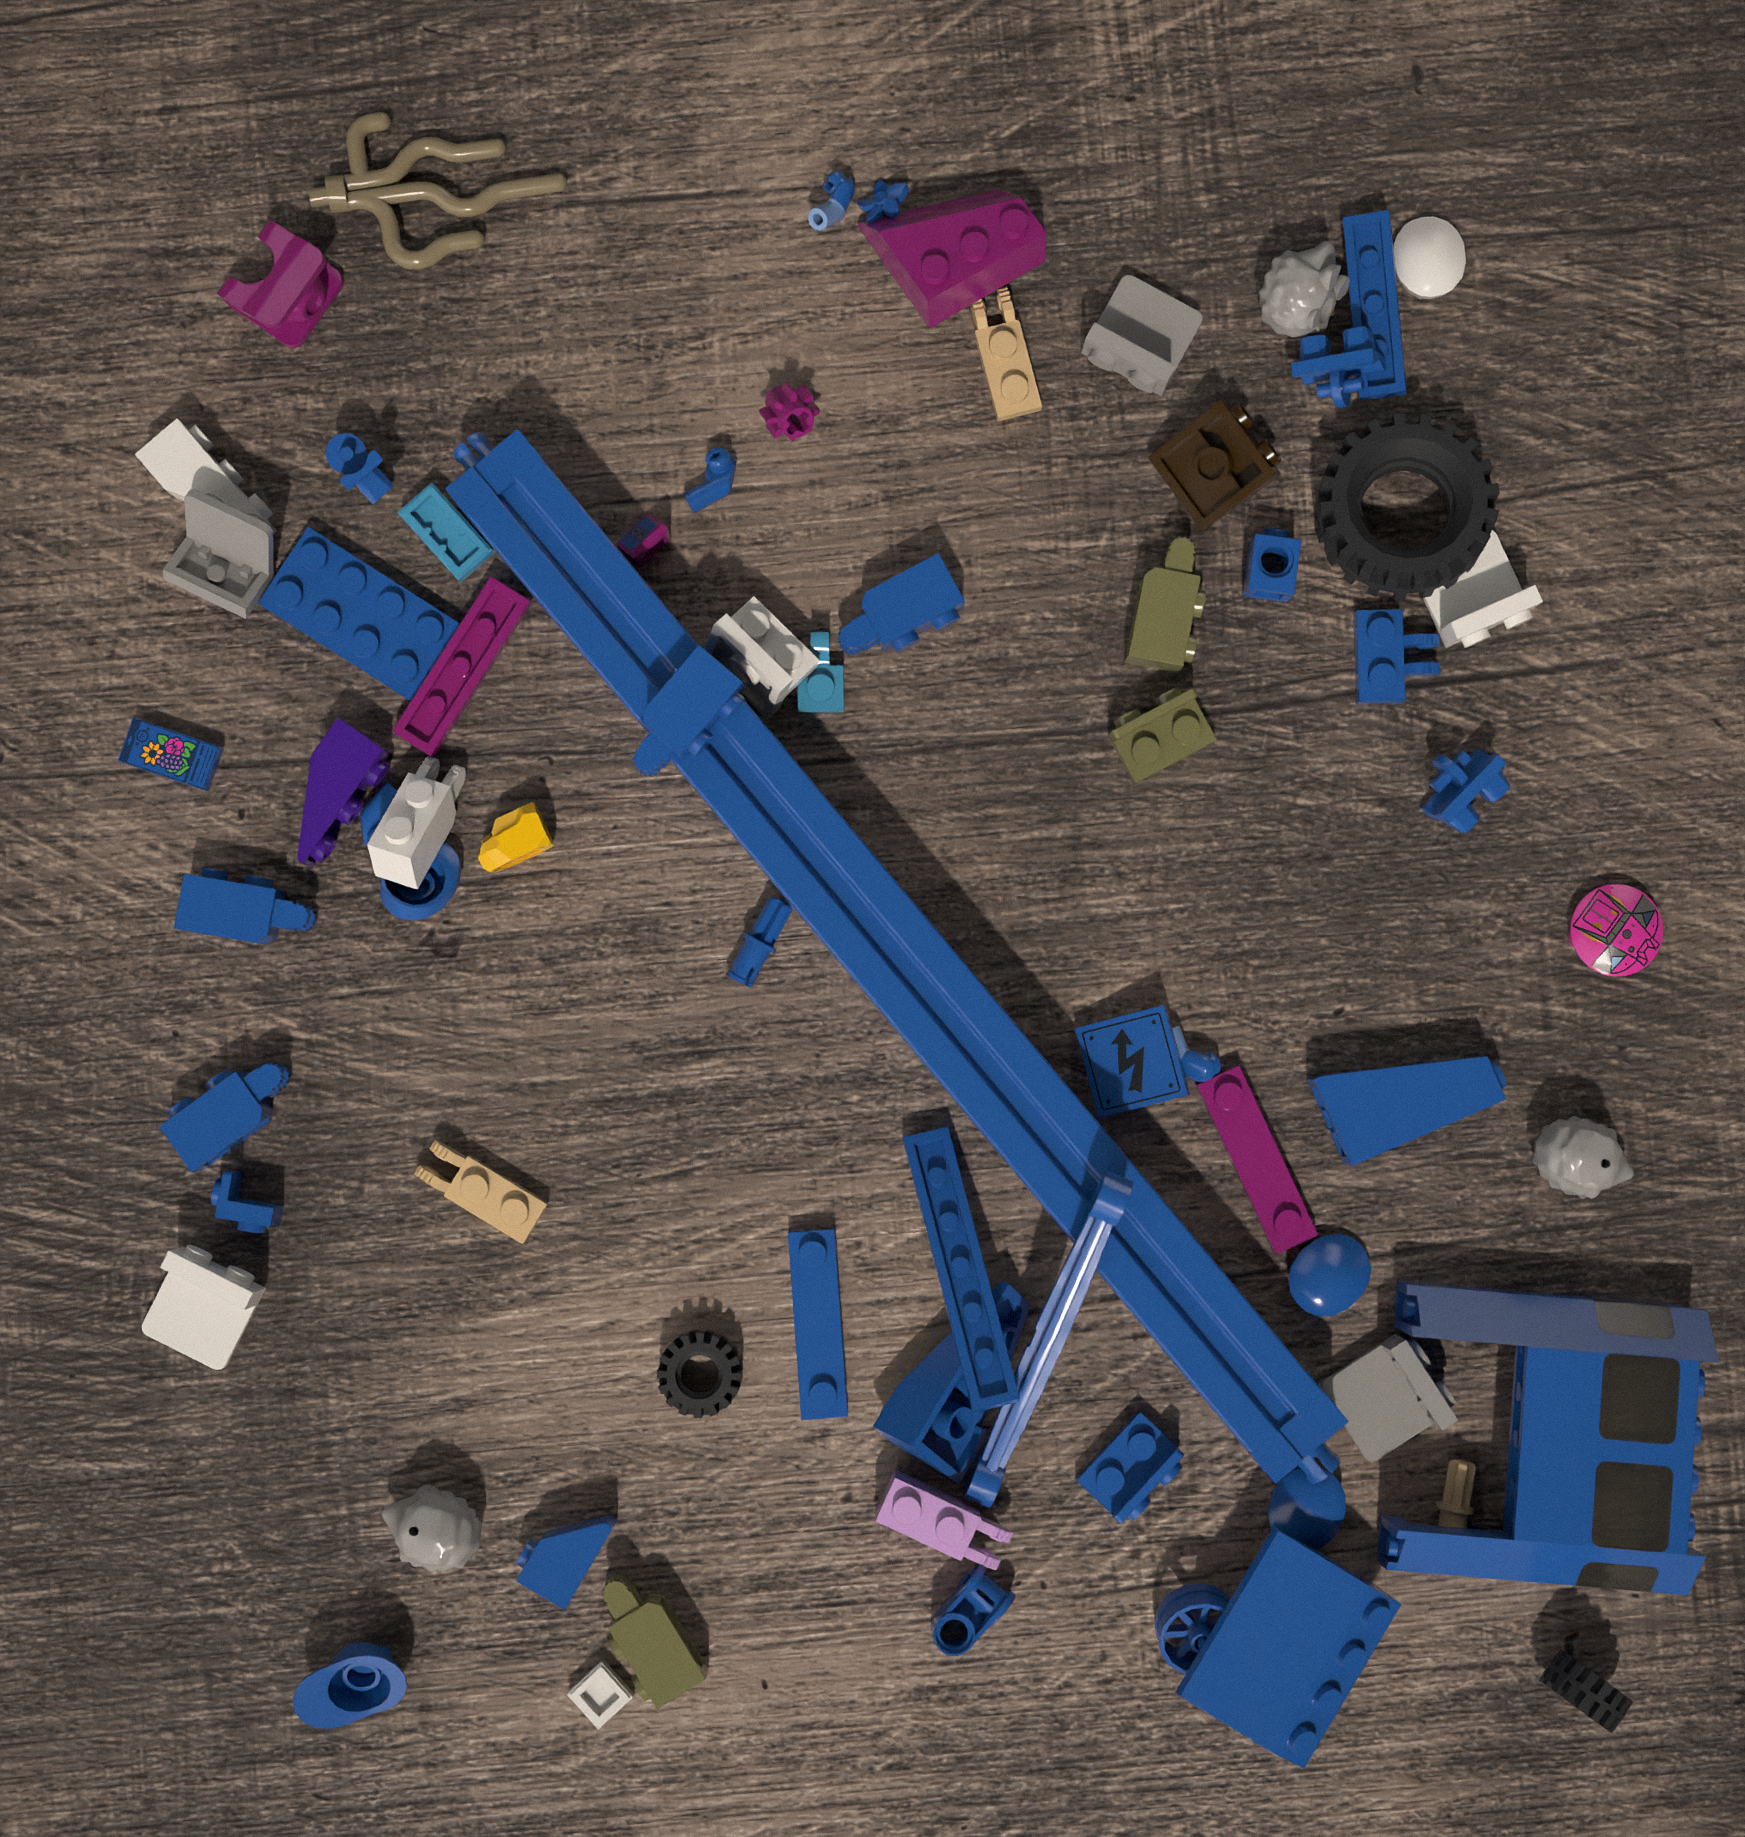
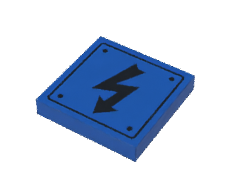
[1075,1004,1190,1118]

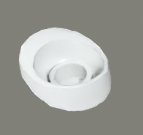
[1394,216,1466,299]

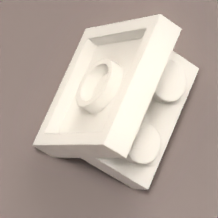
[705,596,820,720]

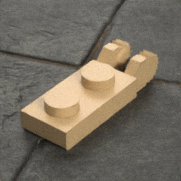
[970,286,1042,422]
[414,1140,549,1244]

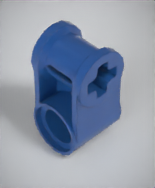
[930,1564,1016,1656]

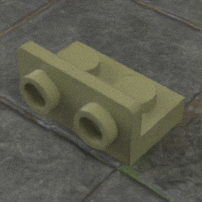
[1108,687,1217,785]

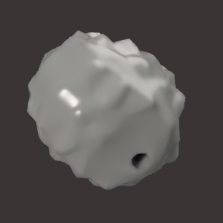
[1258,241,1350,338]
[1533,1116,1634,1199]
[382,1484,483,1572]

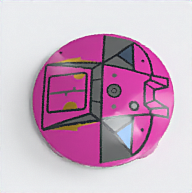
[1568,884,1663,976]

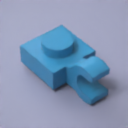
[798,632,844,713]

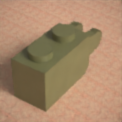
[1124,536,1206,673]
[602,1572,709,1709]

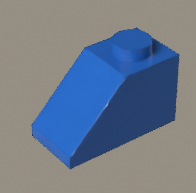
[516,1515,618,1610]

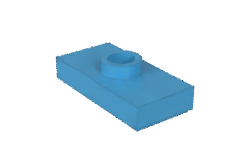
[397,482,495,583]

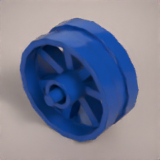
[1154,1583,1231,1674]

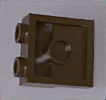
[1148,400,1282,531]

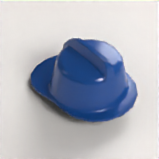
[292,1642,407,1729]

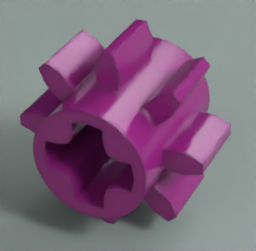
[759,381,820,442]

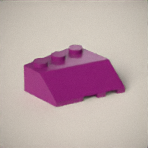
[857,189,1046,328]

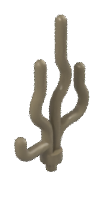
[308,112,567,270]

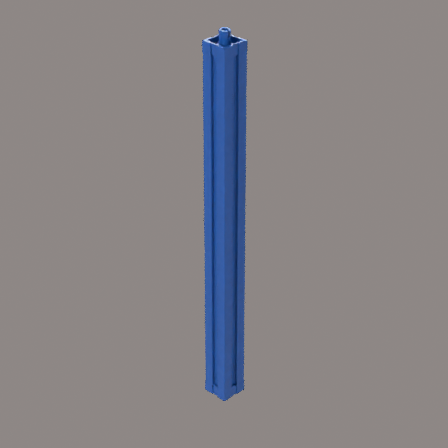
[445,429,1349,1484]

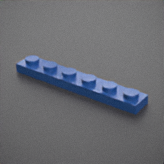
[903,1127,1020,1413]

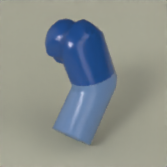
[808,171,855,231]
[1173,1025,1221,1082]

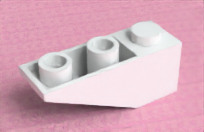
[135,419,277,535]

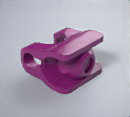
[217,221,344,348]

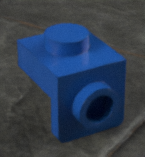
[211,1169,284,1233]

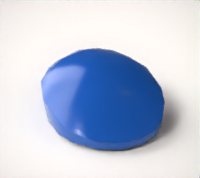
[380,842,461,921]
[1288,1234,1371,1316]
[1268,1467,1346,1550]

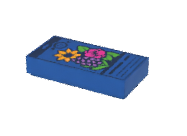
[118,718,224,792]

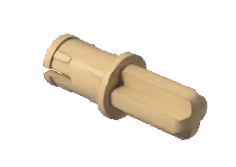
[1436,1459,1477,1528]

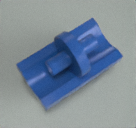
[1291,326,1386,408]
[326,433,393,504]
[1420,749,1510,833]

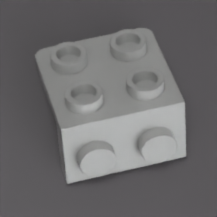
[1081,275,1202,396]
[163,489,274,619]
[1321,1334,1458,1461]

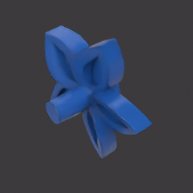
[856,180,909,223]

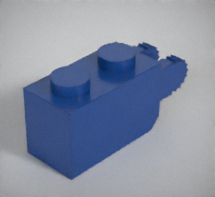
[838,553,965,656]
[632,645,745,777]
[174,867,317,945]
[159,1062,292,1172]

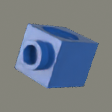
[1242,529,1301,603]

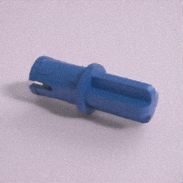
[726,896,792,988]

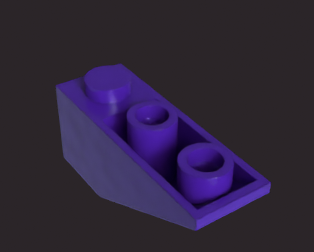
[297,718,392,867]

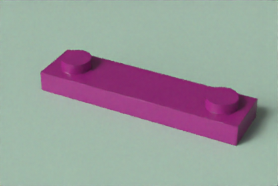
[392,576,532,758]
[1195,1065,1318,1254]

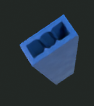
[1306,1056,1507,1166]

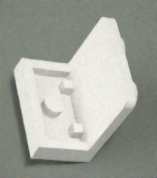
[1423,530,1543,648]
[142,1245,266,1370]

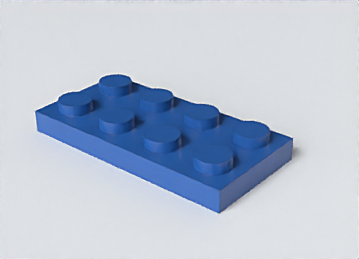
[258,527,460,701]

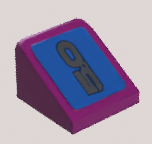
[617,515,671,568]

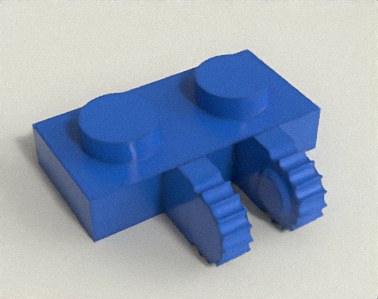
[1353,609,1441,704]

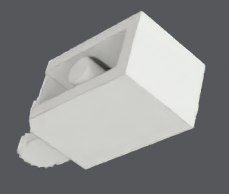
[367,756,466,890]

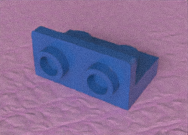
[1075,1410,1184,1524]

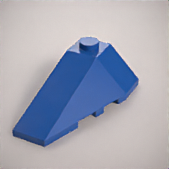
[873,1281,1031,1485]

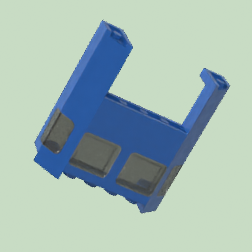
[1377,1281,1719,1595]

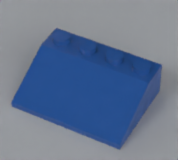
[1175,1527,1401,1768]

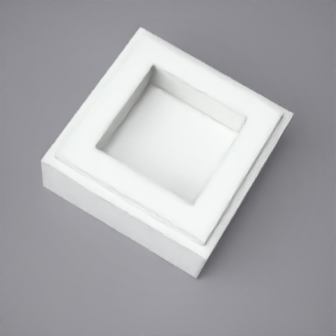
[567,1659,635,1730]

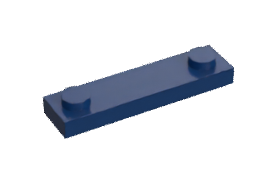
[1343,210,1407,401]
[788,1228,848,1420]

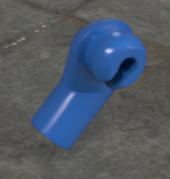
[683,447,736,513]
[360,782,398,847]

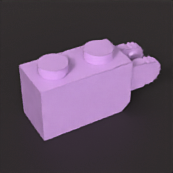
[875,1469,1013,1570]

